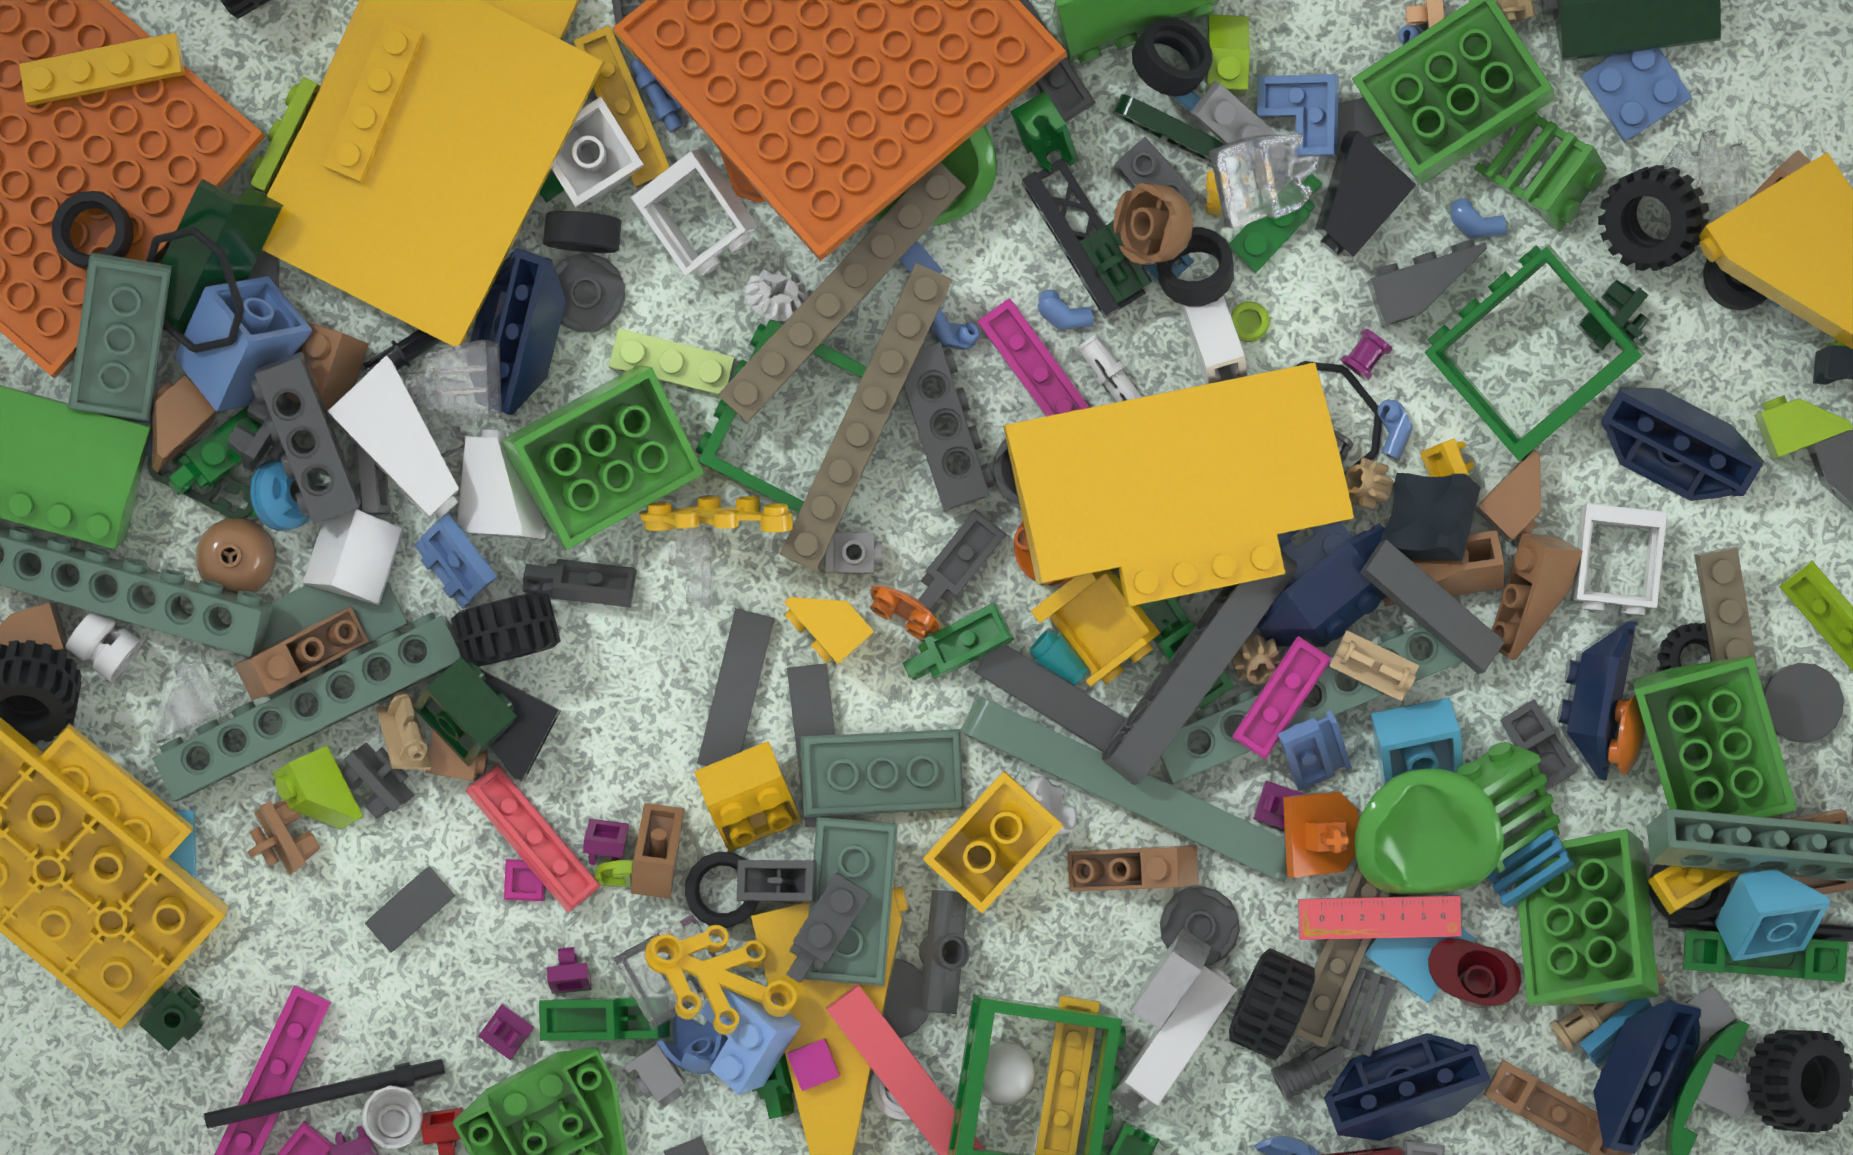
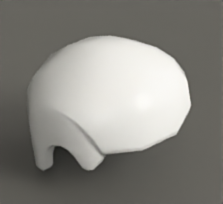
[1024,776,1077,837]
[982,1041,1035,1106]
[362,1086,423,1149]

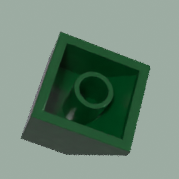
[413,657,517,767]

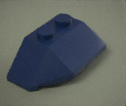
[467,248,566,415]
[1601,387,1764,501]
[1257,523,1387,647]
[1557,621,1637,781]
[1593,999,1701,1154]
[1324,1033,1491,1141]

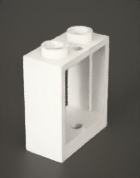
[630,148,759,276]
[1572,503,1667,616]

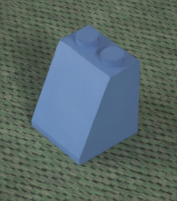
[174,276,312,412]

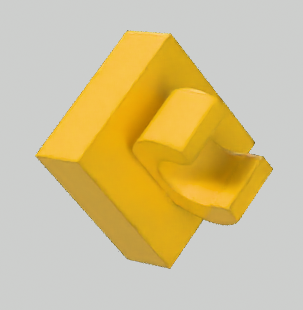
[1420,438,1474,477]

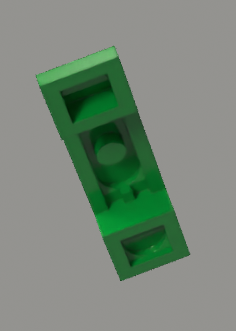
[1682,929,1848,982]
[1666,1019,1750,1155]

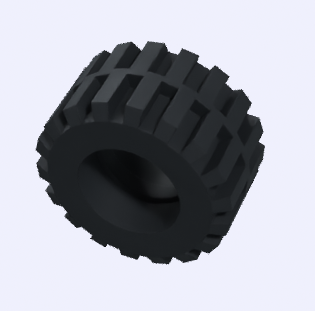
[1598,165,1709,271]
[451,592,561,667]
[0,640,82,744]
[1229,948,1315,1060]
[1746,1029,1853,1133]

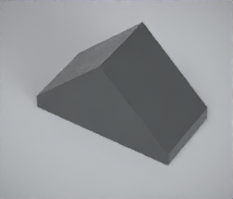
[736,860,816,904]

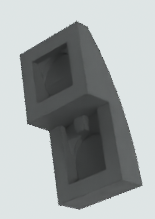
[1500,699,1577,791]
[365,866,456,953]

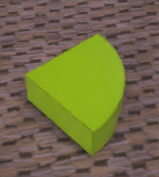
[594,860,633,887]

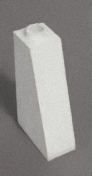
[327,356,459,519]
[1110,966,1237,1118]

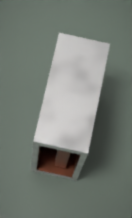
[1131,928,1211,1030]

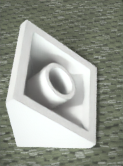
[551,97,644,208]
[303,509,404,605]

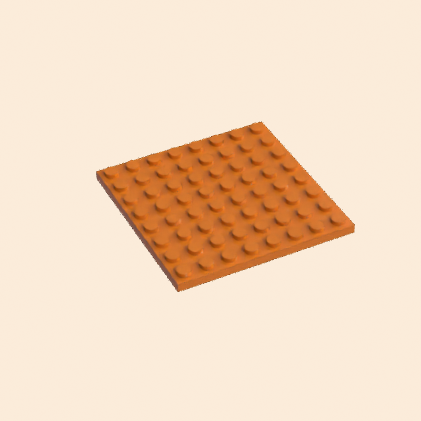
[0,0,266,378]
[613,0,1067,262]

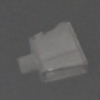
[406,340,502,419]

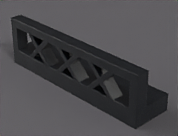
[1021,158,1146,319]

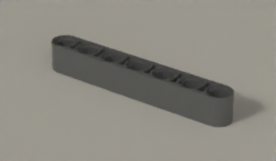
[1101,550,1297,785]

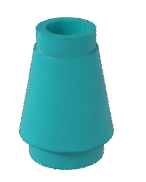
[1029,628,1089,686]

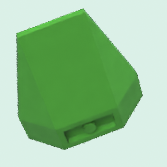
[453,1047,627,1155]

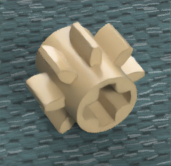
[1345,458,1394,510]
[1232,635,1282,685]

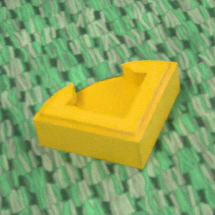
[1205,170,1227,216]

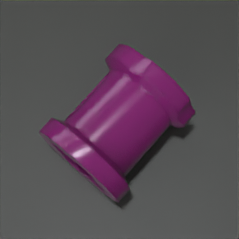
[1340,328,1392,381]

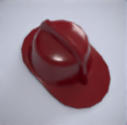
[1428,938,1521,1008]

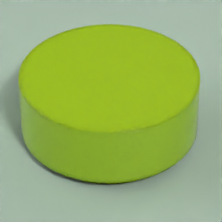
[1230,301,1269,342]

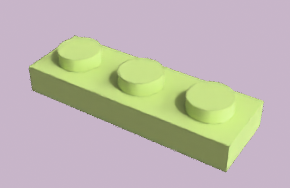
[608,328,735,395]

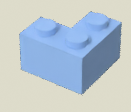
[700,974,801,1095]

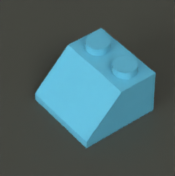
[1371,697,1463,785]
[1715,869,1831,961]

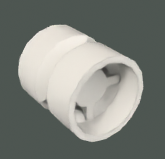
[65,612,143,682]

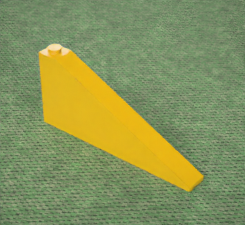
[1699,152,1853,349]
[751,880,909,1155]

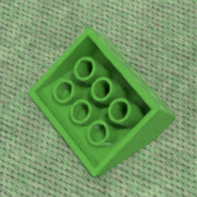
[1052,0,1219,65]
[1352,0,1555,186]
[500,365,705,550]
[0,385,152,549]
[1633,655,1797,818]
[1513,829,1659,1006]

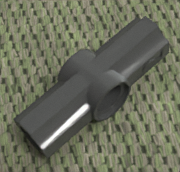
[919,890,970,1014]

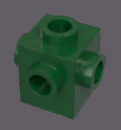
[139,981,205,1051]

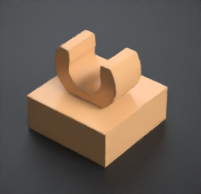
[1405,0,1444,30]

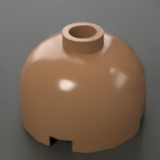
[1113,183,1193,265]
[196,518,277,594]

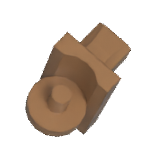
[247,800,320,875]

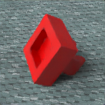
[421,1107,464,1155]

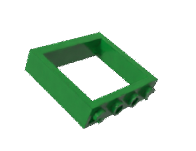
[1424,245,1645,461]
[695,320,867,513]
[947,994,1126,1155]

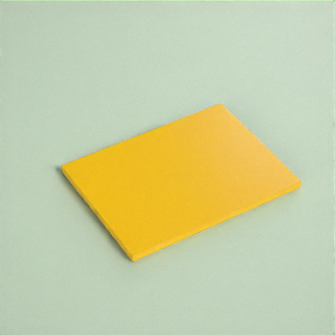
[262,0,604,350]

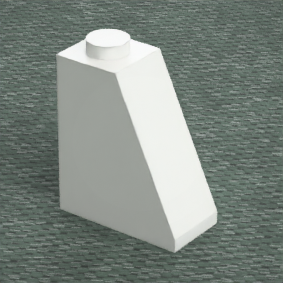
[1180,278,1248,384]
[457,430,546,539]

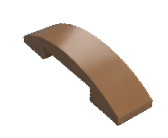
[1483,1059,1632,1155]

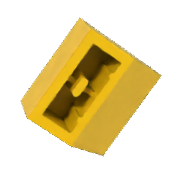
[784,597,875,665]
[694,741,803,852]

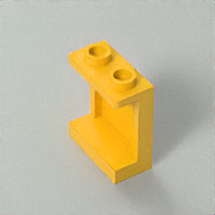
[1030,569,1160,687]

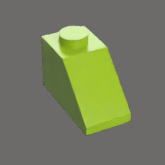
[1205,15,1250,96]
[1754,395,1853,460]
[272,745,363,830]

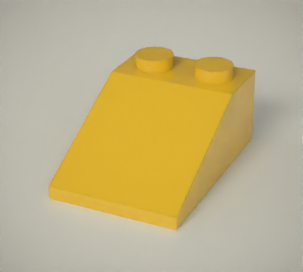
[922,770,1064,913]

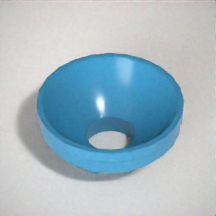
[250,458,314,531]

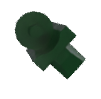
[1080,221,1152,303]
[1577,280,1649,353]

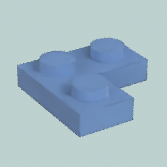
[1257,74,1339,157]

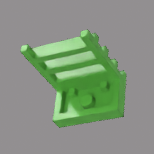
[1474,112,1607,232]
[1456,742,1561,873]

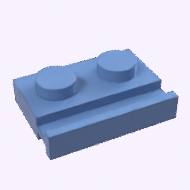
[1277,710,1352,791]

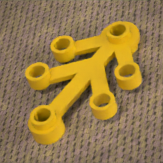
[640,495,793,532]
[644,925,797,1035]

